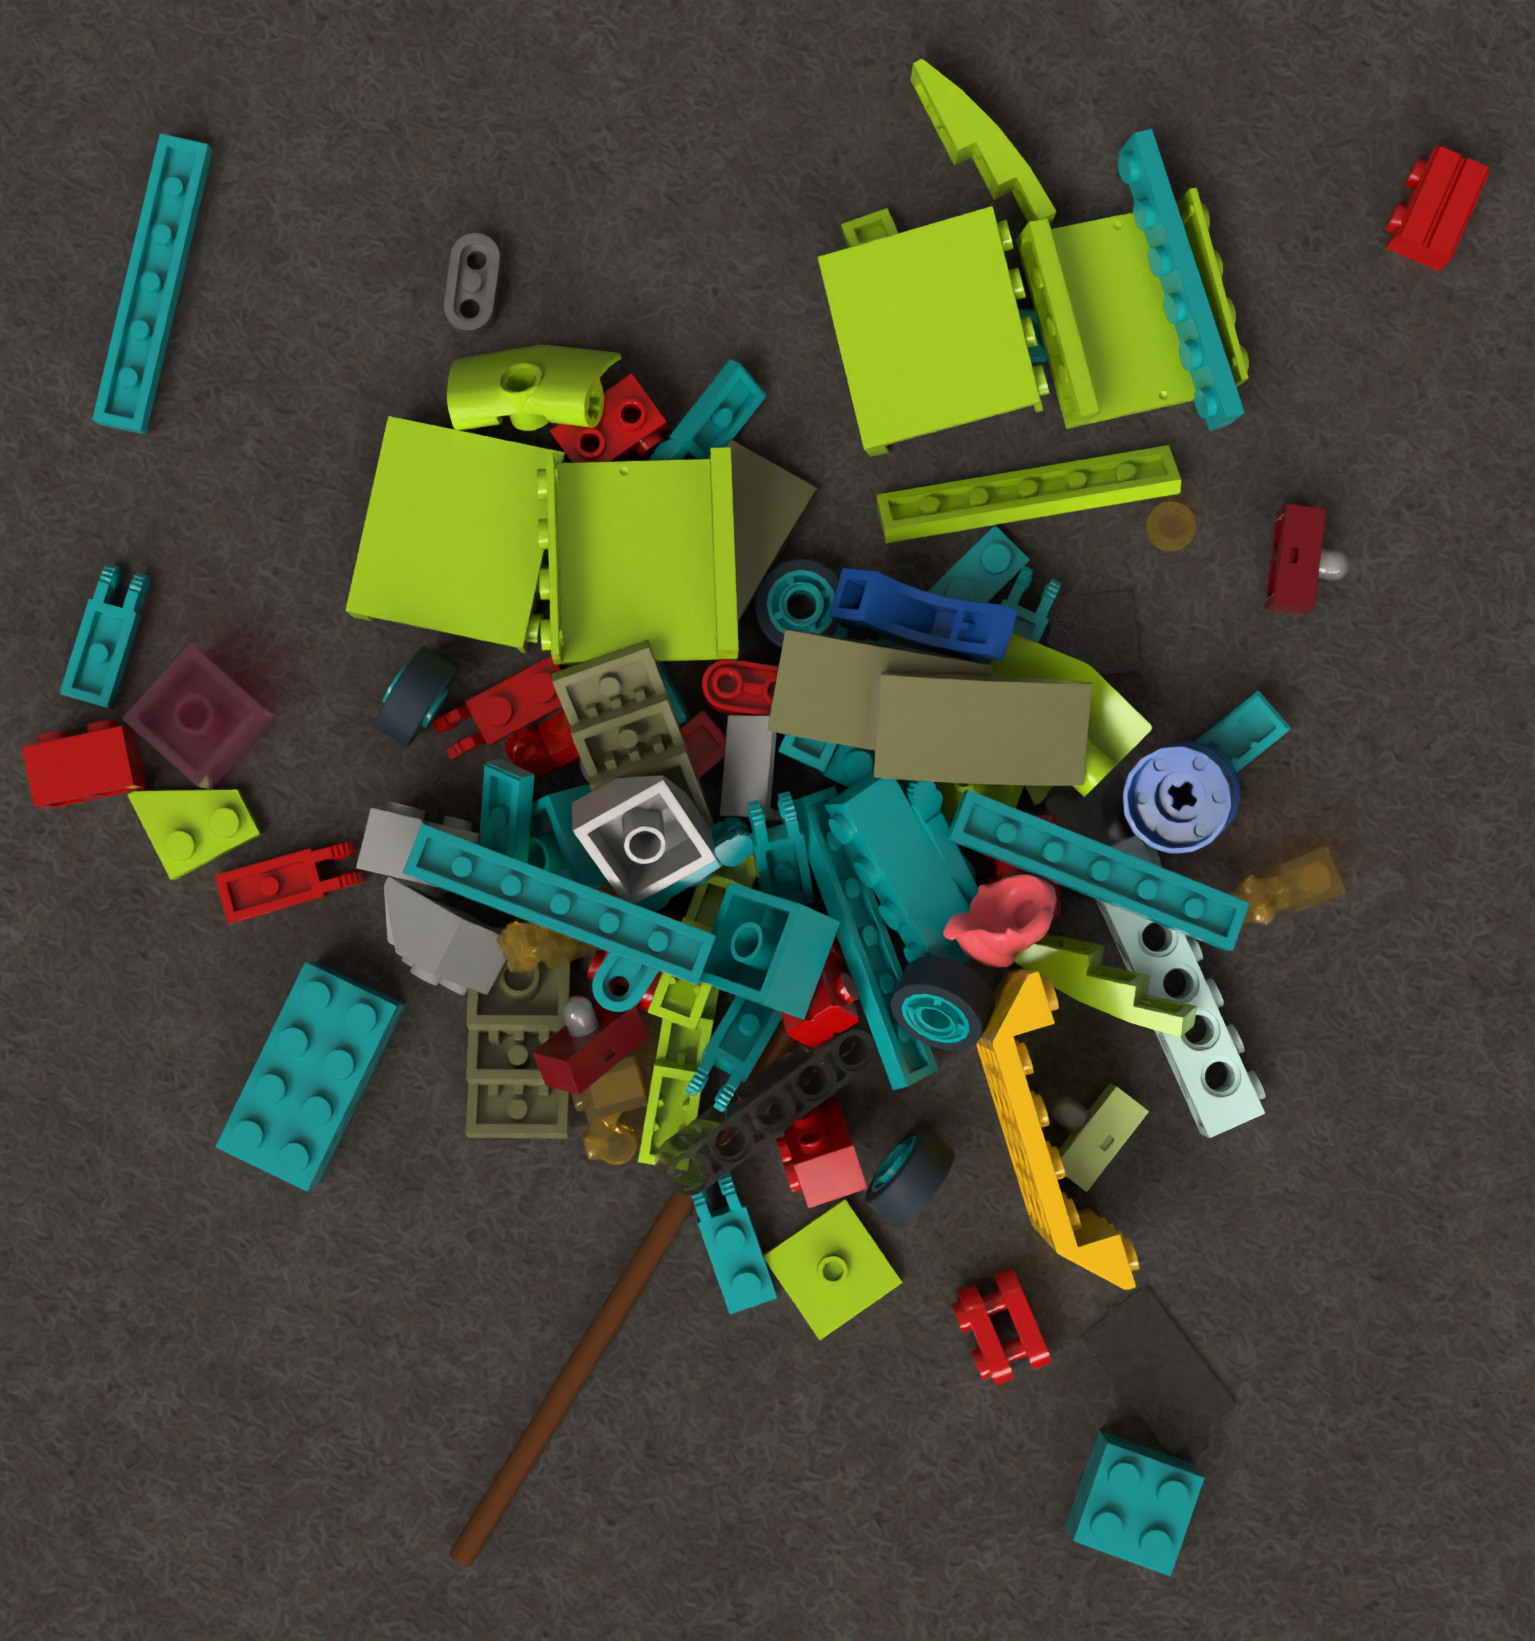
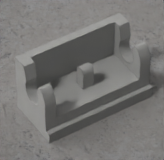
[720,715,783,821]

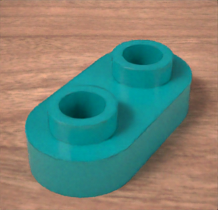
[592,952,659,1012]

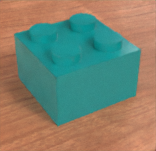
[699,882,840,1020]
[1066,1430,1205,1576]

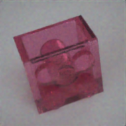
[122,643,279,790]

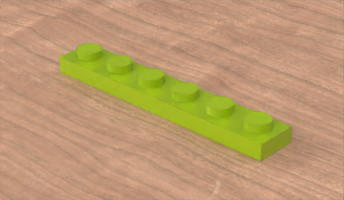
[876,445,1181,543]

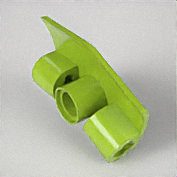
[447,345,622,431]
[990,633,1152,797]

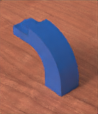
[829,568,1018,662]

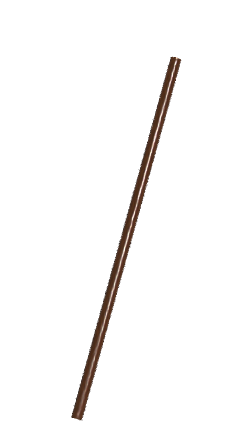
[449,889,881,1567]

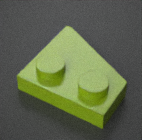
[127,789,263,880]

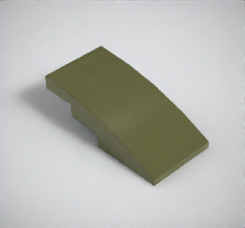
[726,440,817,622]
[767,628,994,751]
[552,640,715,828]
[873,672,1092,786]
[466,928,572,1138]

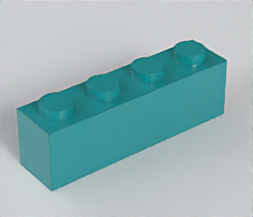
[824,773,970,964]

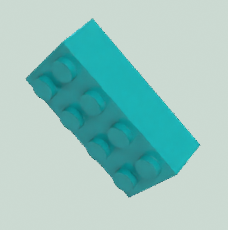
[215,961,406,1191]

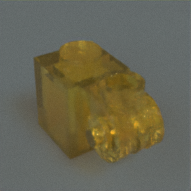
[1232,846,1347,925]
[496,921,597,973]
[571,1054,648,1165]

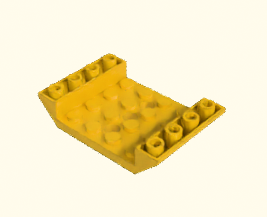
[976,968,1140,1290]

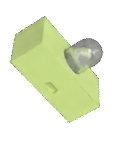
[1051,1083,1149,1192]

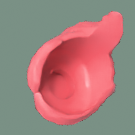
[943,874,1057,968]

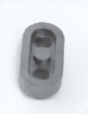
[444,233,502,336]

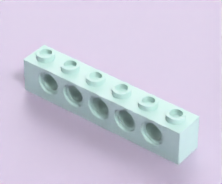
[1096,835,1266,1138]

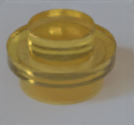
[1146,501,1196,552]

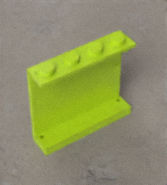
[1015,187,1249,429]
[818,206,1049,457]
[345,416,569,654]
[537,447,739,665]

